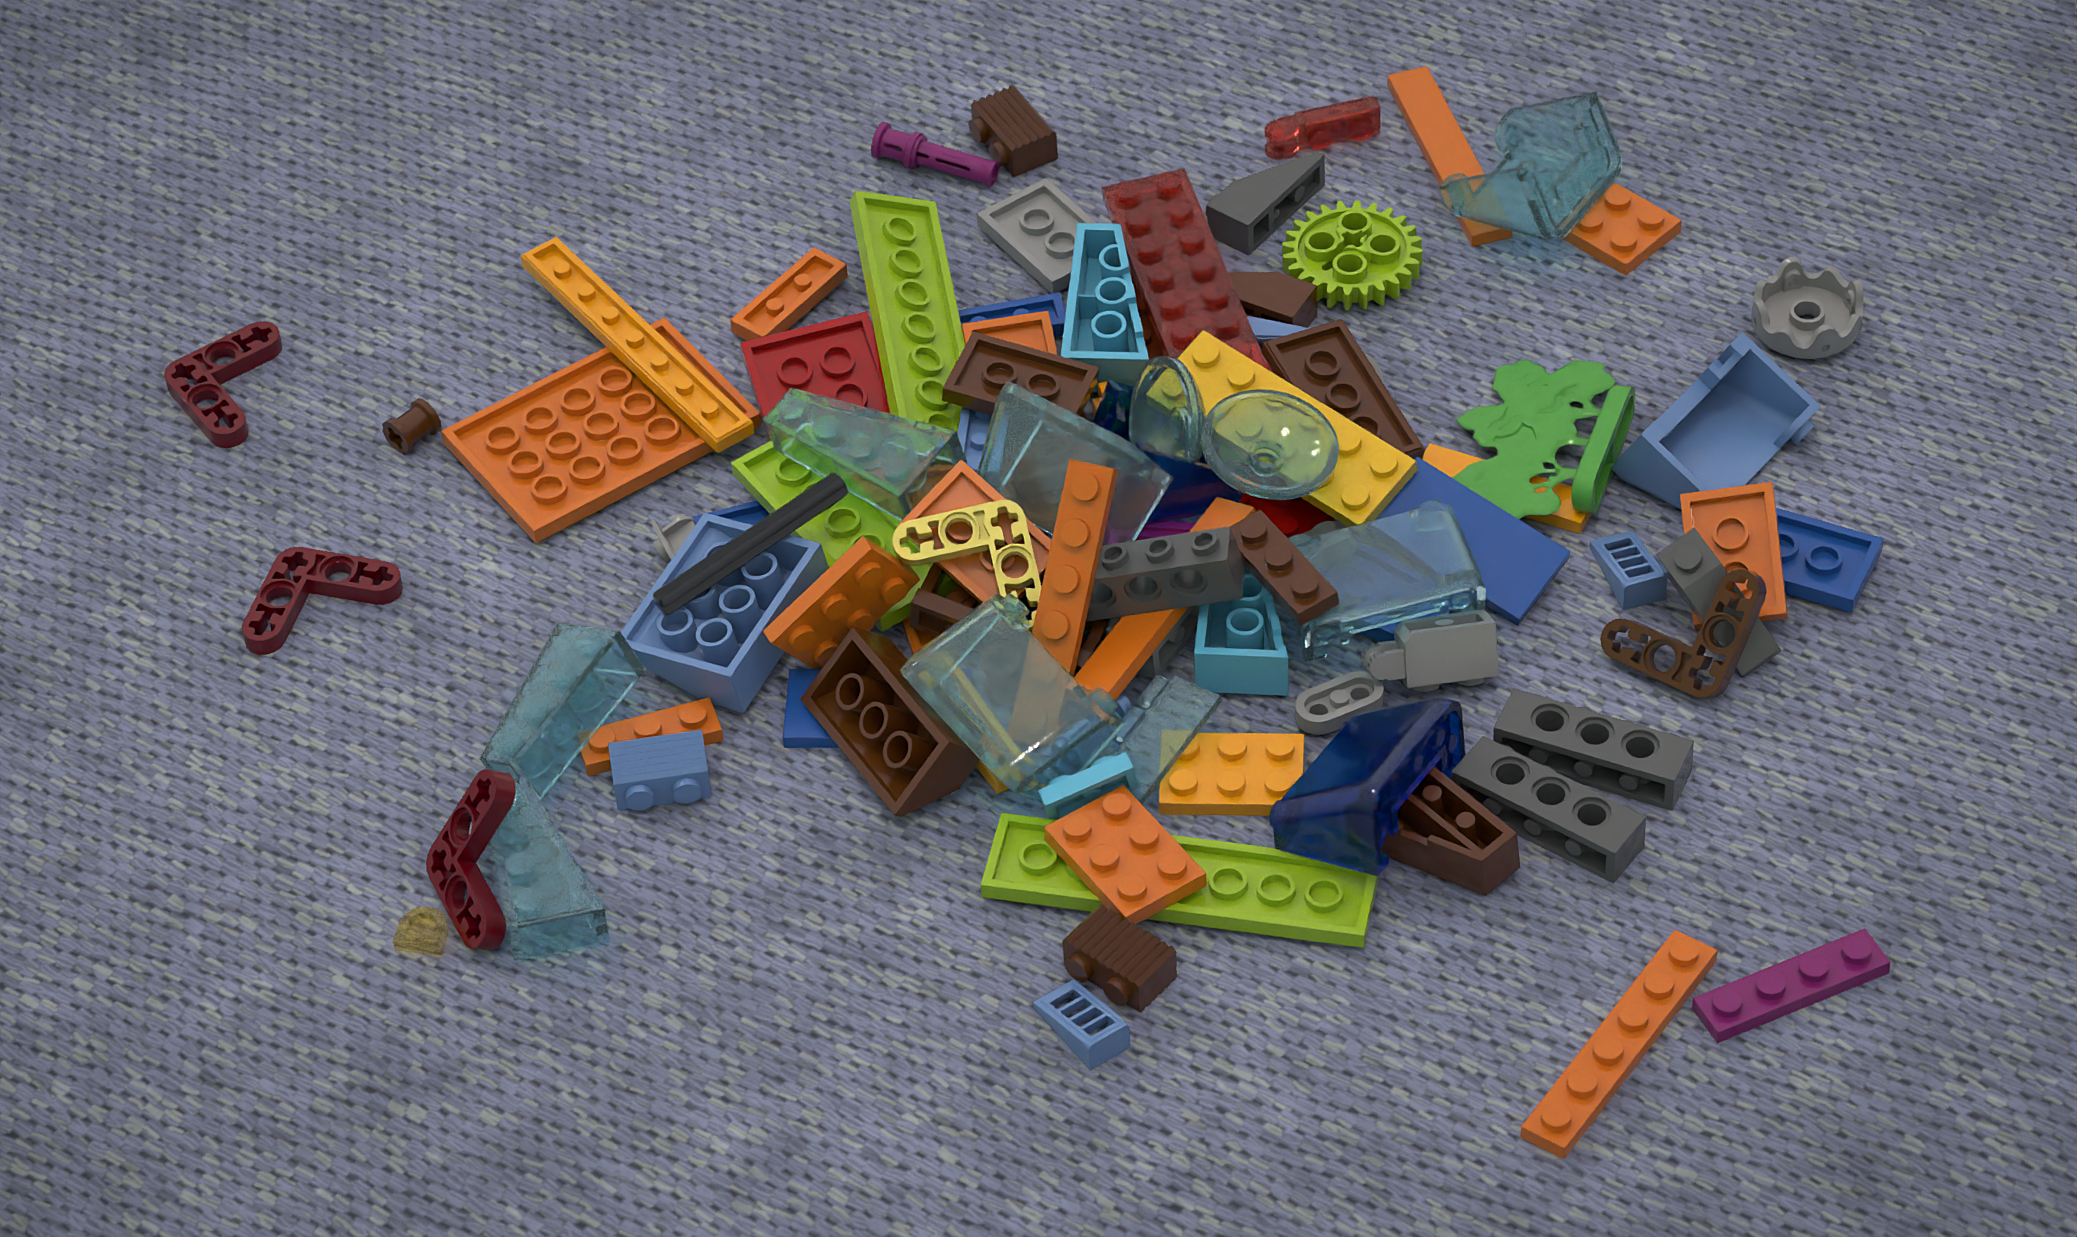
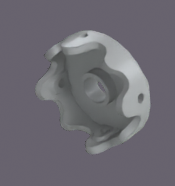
[1751,257,1864,359]

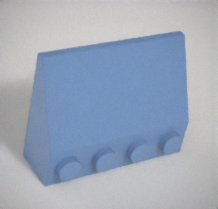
[613,513,829,713]

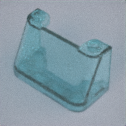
[1439,91,1622,241]
[977,381,1173,546]
[1288,500,1486,662]
[900,593,1126,803]

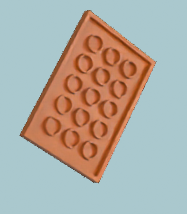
[441,317,762,543]

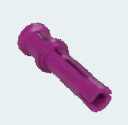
[871,122,1000,187]

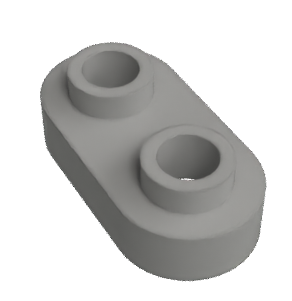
[1295,671,1384,735]

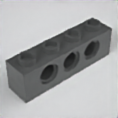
[1086,526,1245,622]
[1493,689,1694,811]
[1451,736,1646,884]

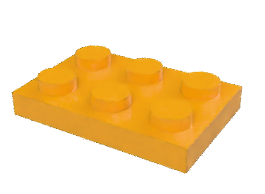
[1159,732,1304,816]

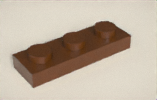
[1230,509,1339,626]

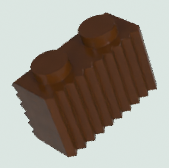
[968,85,1058,177]
[1062,904,1177,1013]

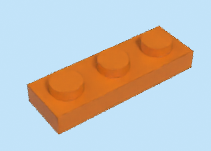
[730,247,848,341]
[574,697,723,777]

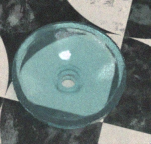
[1129,356,1207,493]
[1201,389,1339,500]

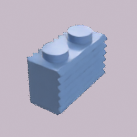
[608,729,711,811]

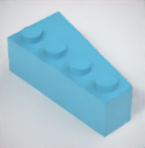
[1061,223,1152,394]
[1194,567,1289,696]

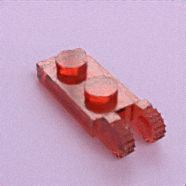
[1265,95,1381,160]

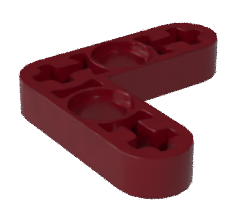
[164,321,282,448]
[241,547,403,655]
[426,769,516,951]

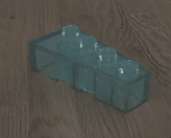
[763,388,967,521]
[479,623,646,803]
[490,777,610,964]

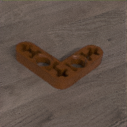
[1600,569,1767,699]

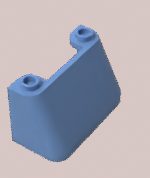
[1611,332,1821,510]

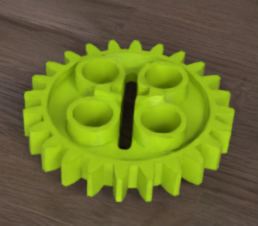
[1282,200,1423,310]

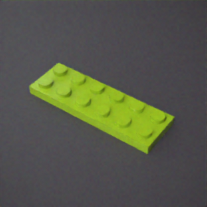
[731,422,958,632]

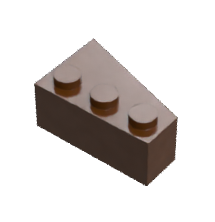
[1346,752,1520,896]

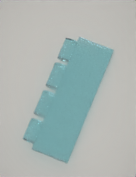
[1083,675,1222,805]

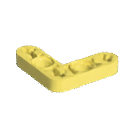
[893,500,1042,634]

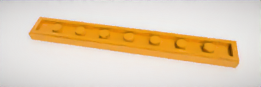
[520,237,754,453]

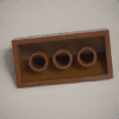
[800,627,986,817]

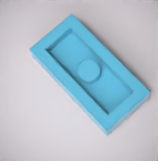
[1038,752,1139,820]

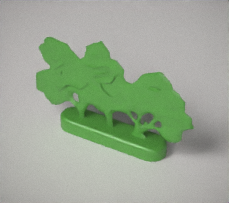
[1452,359,1636,520]

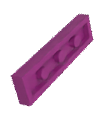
[1692,928,1891,1043]

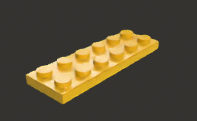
[1147,330,1418,535]

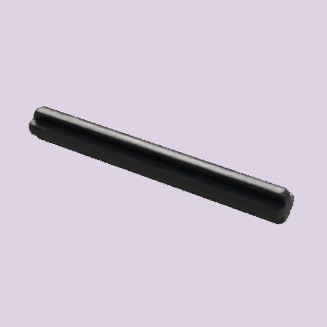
[653,473,848,615]

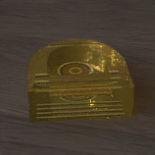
[393,907,449,956]

